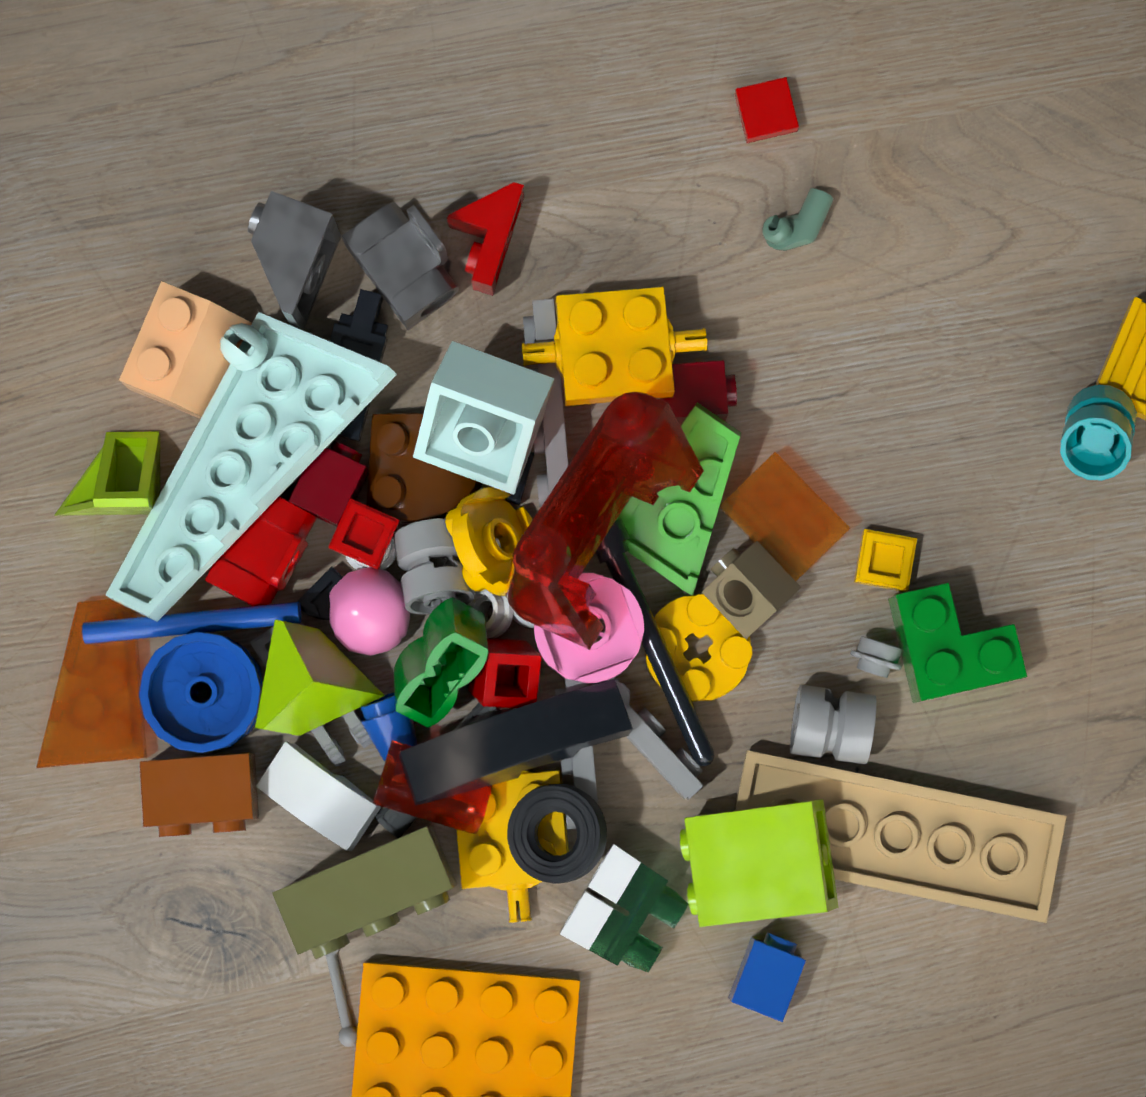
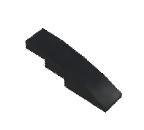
[399,679,633,806]

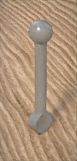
[325,950,357,1047]

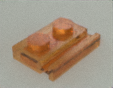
[719,452,850,581]

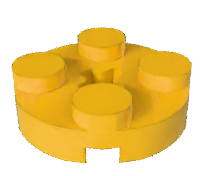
[445,487,543,596]
[645,594,752,702]

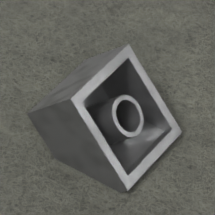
[248,191,341,331]

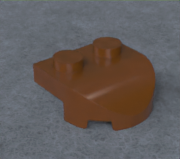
[367,414,482,523]

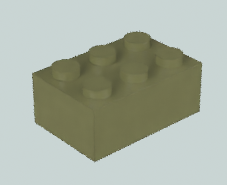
[272,825,457,959]

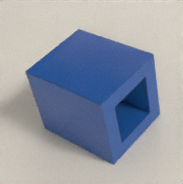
[728,932,806,1022]

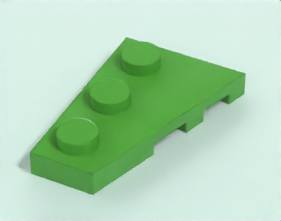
[613,402,741,596]

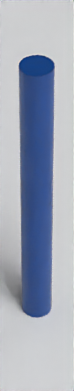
[82,602,301,644]

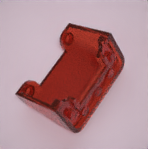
[505,392,704,650]

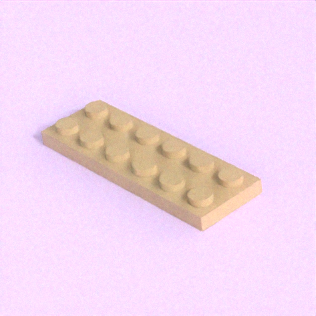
[734,750,1067,923]

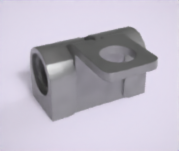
[342,202,459,330]

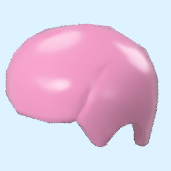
[329,567,410,656]

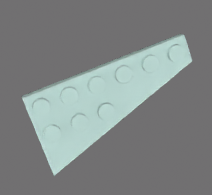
[106,312,397,622]

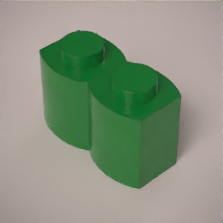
[394,597,488,727]

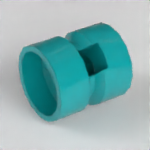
[1060,385,1137,481]

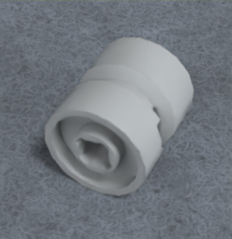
[394,518,475,615]
[790,685,877,764]

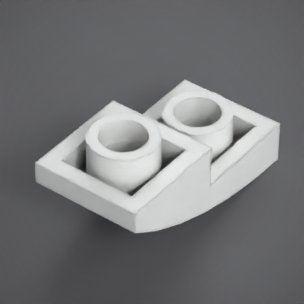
[256,742,381,851]

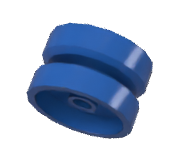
[139,632,264,753]

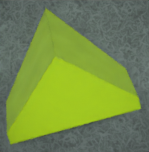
[54,431,160,516]
[255,620,385,736]

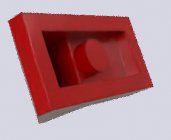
[447,182,525,296]

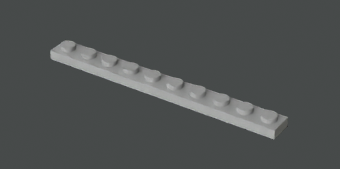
[523,299,598,830]

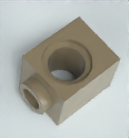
[702,541,801,639]

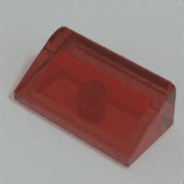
[373,740,492,834]

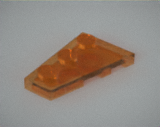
[36,599,147,768]

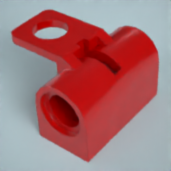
[205,497,317,606]

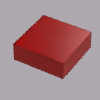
[734,77,799,143]
[328,498,400,570]

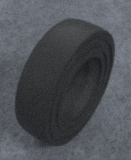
[507,784,607,884]

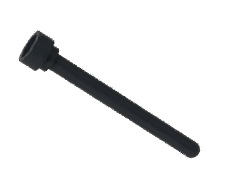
[582,519,715,766]

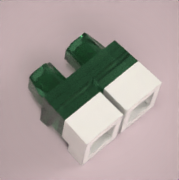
[560,844,689,972]

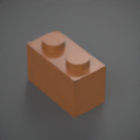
[140,753,259,837]

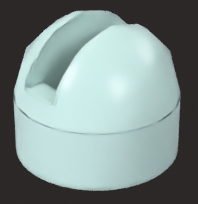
[220,323,268,371]

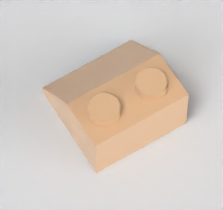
[119,281,252,419]

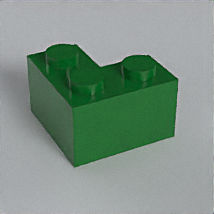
[888,583,1027,703]

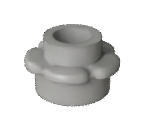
[850,636,902,678]

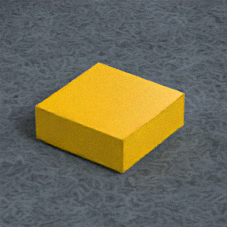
[854,529,917,592]

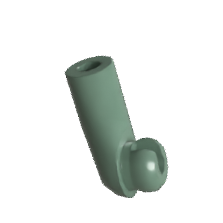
[762,188,834,251]

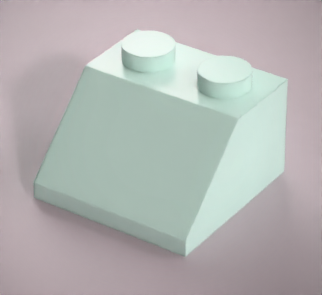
[413,341,555,495]

